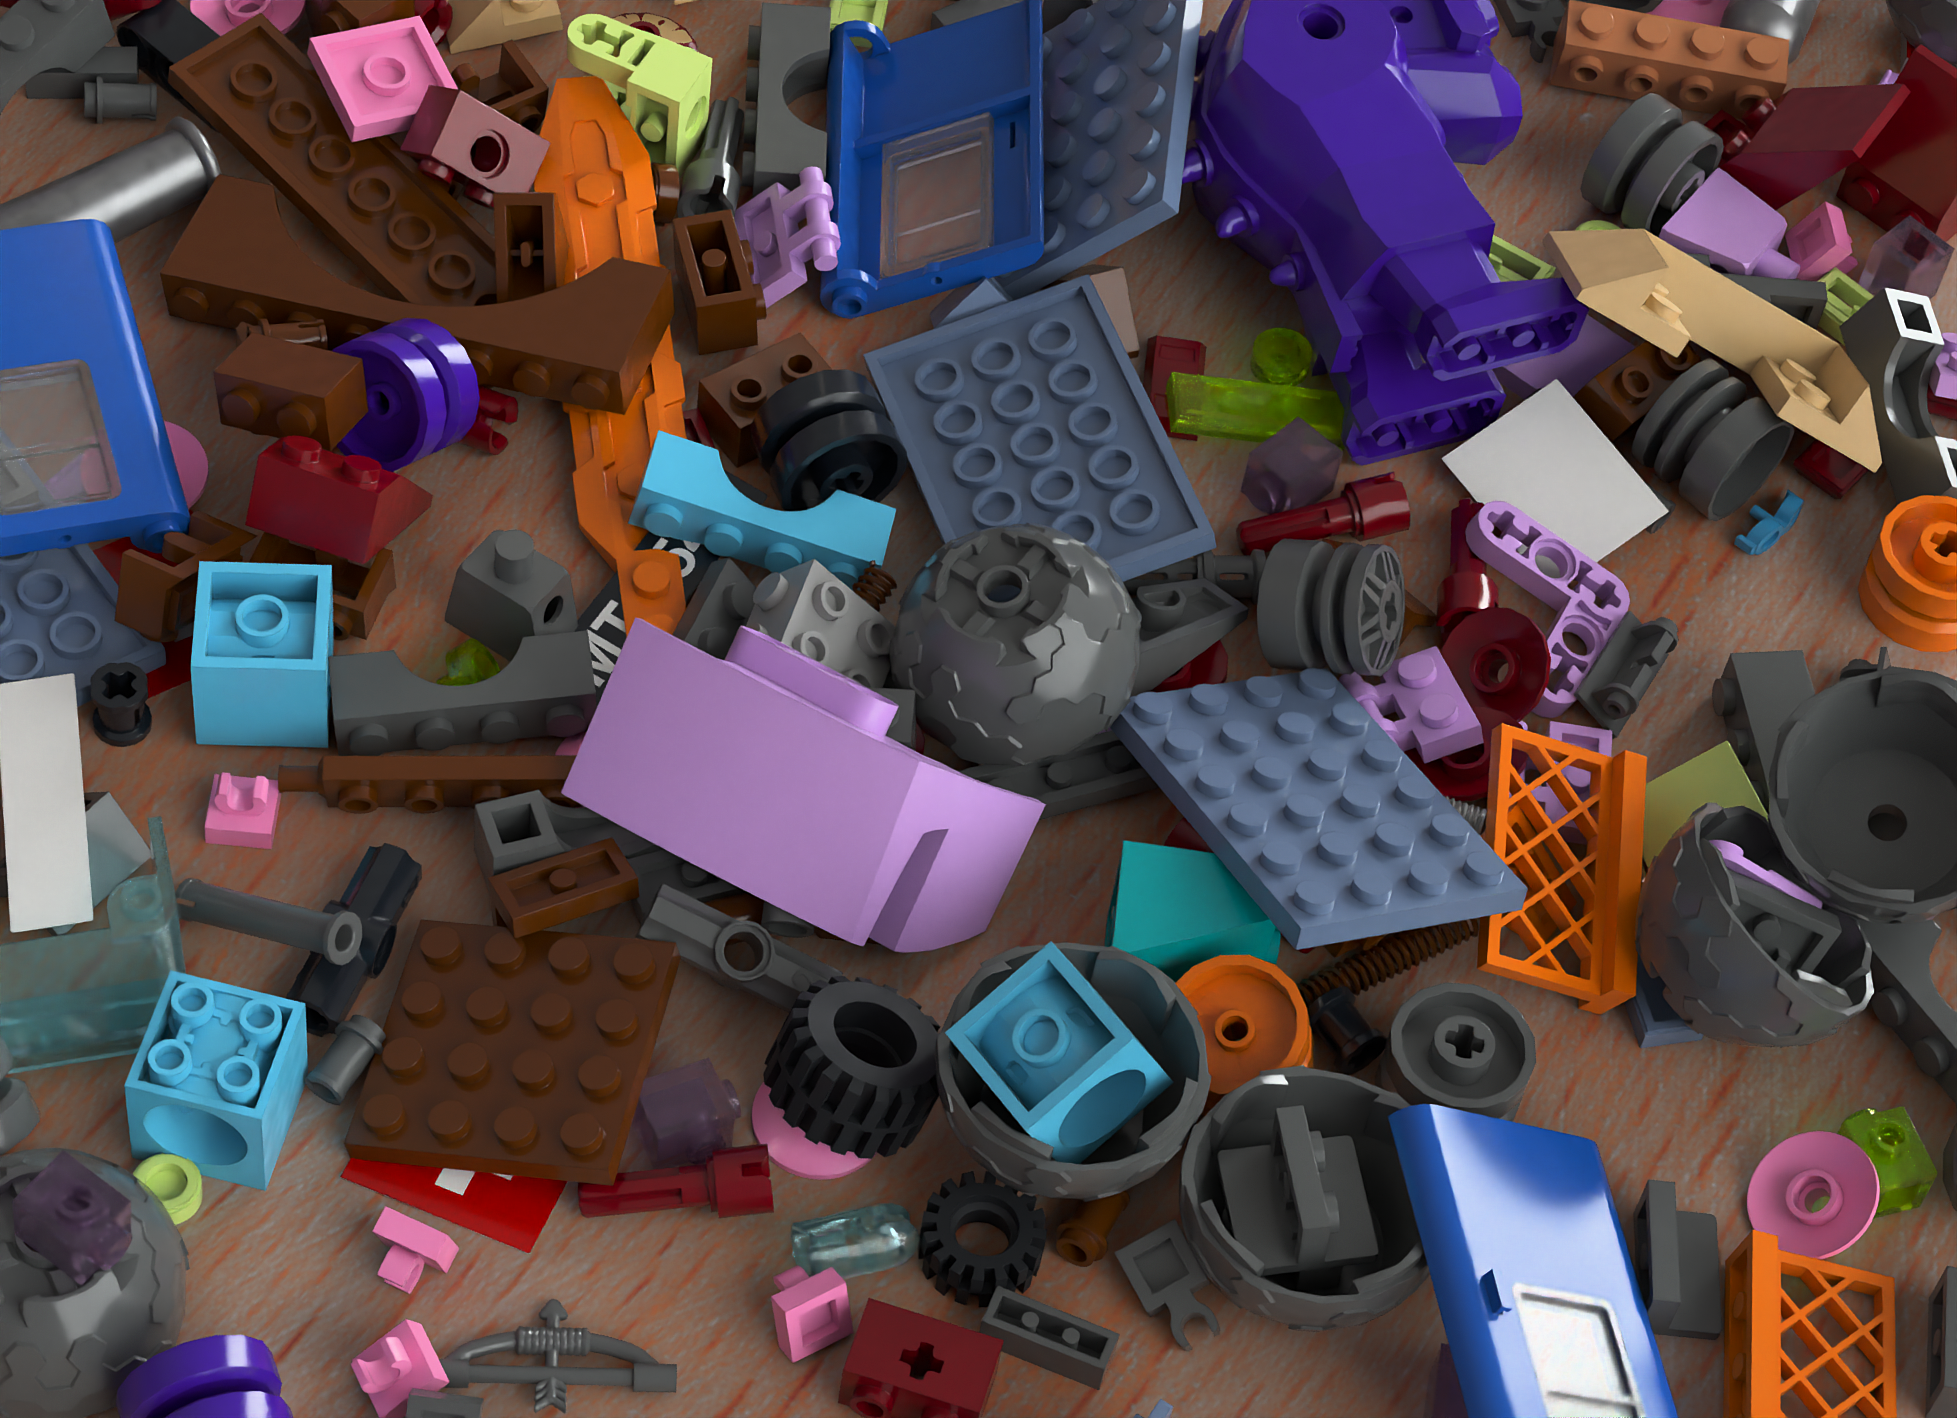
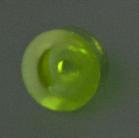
[1250,328,1312,390]
[436,638,501,686]

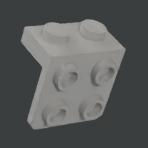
[746,559,895,688]

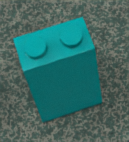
[1104,840,1281,983]

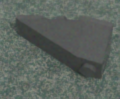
[1130,578,1249,696]

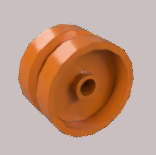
[1858,495,1957,652]
[1175,955,1314,1116]

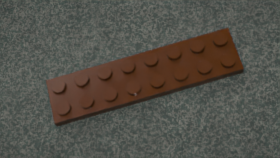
[168,13,497,389]

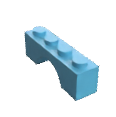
[628,430,896,601]

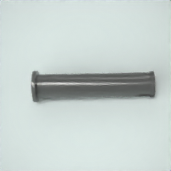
[174,878,362,965]

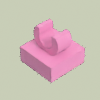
[1785,201,1858,281]
[204,772,281,849]
[372,1206,459,1294]
[771,1265,853,1363]
[351,1319,450,1418]

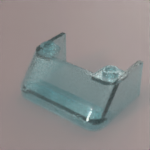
[0,816,187,1074]

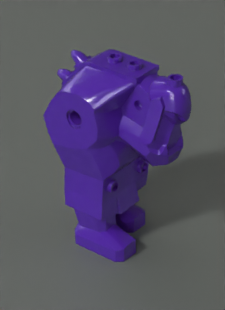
[1182,0,1589,466]

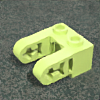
[567,14,713,177]

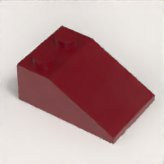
[1836,44,1957,259]
[1717,83,1911,211]
[245,435,433,564]

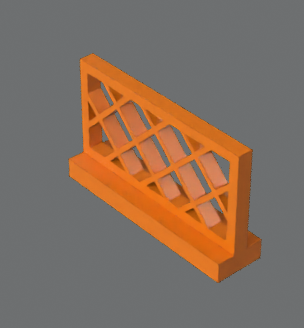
[1477,723,1647,1015]
[1723,1230,1897,1418]

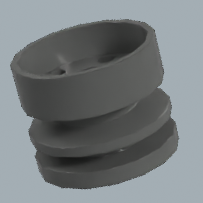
[1632,359,1794,521]
[1257,539,1405,677]

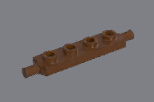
[278,755,585,814]

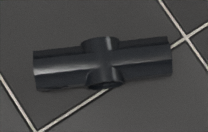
[286,843,422,1037]

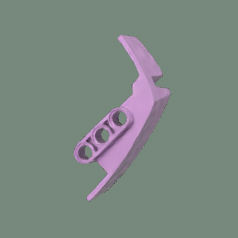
[561,617,1046,953]

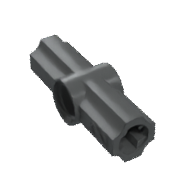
[635,884,843,1013]

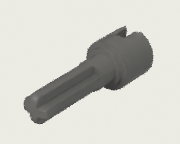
[677,96,744,218]

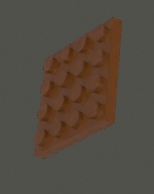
[344,919,681,1186]

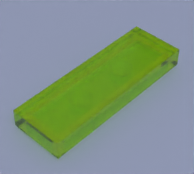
[1166,372,1345,452]

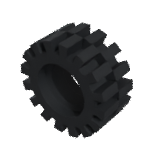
[917,1171,1047,1307]

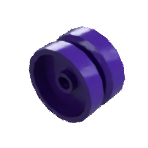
[332,318,480,472]
[116,1335,294,1418]

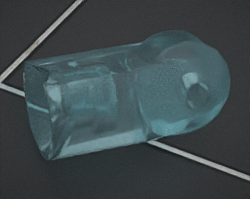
[791,1203,919,1279]

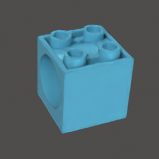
[191,561,334,748]
[945,941,1173,1164]
[124,970,308,1191]

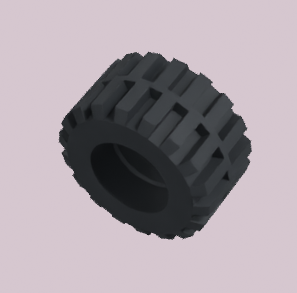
[763,976,940,1159]

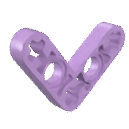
[1465,501,1630,718]

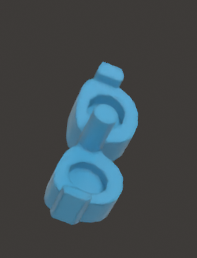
[1734,490,1804,555]

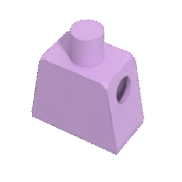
[1659,168,1801,279]

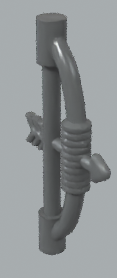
[439,1299,677,1414]

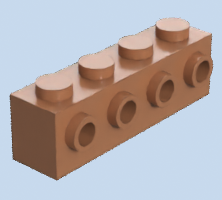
[1550,0,1789,119]

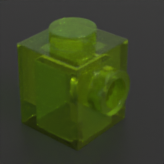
[1837,1106,1938,1219]

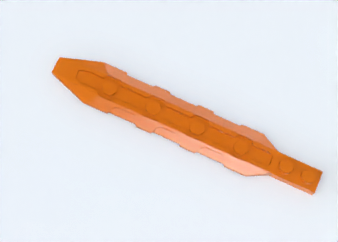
[533,76,687,638]

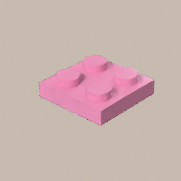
[307,16,458,142]

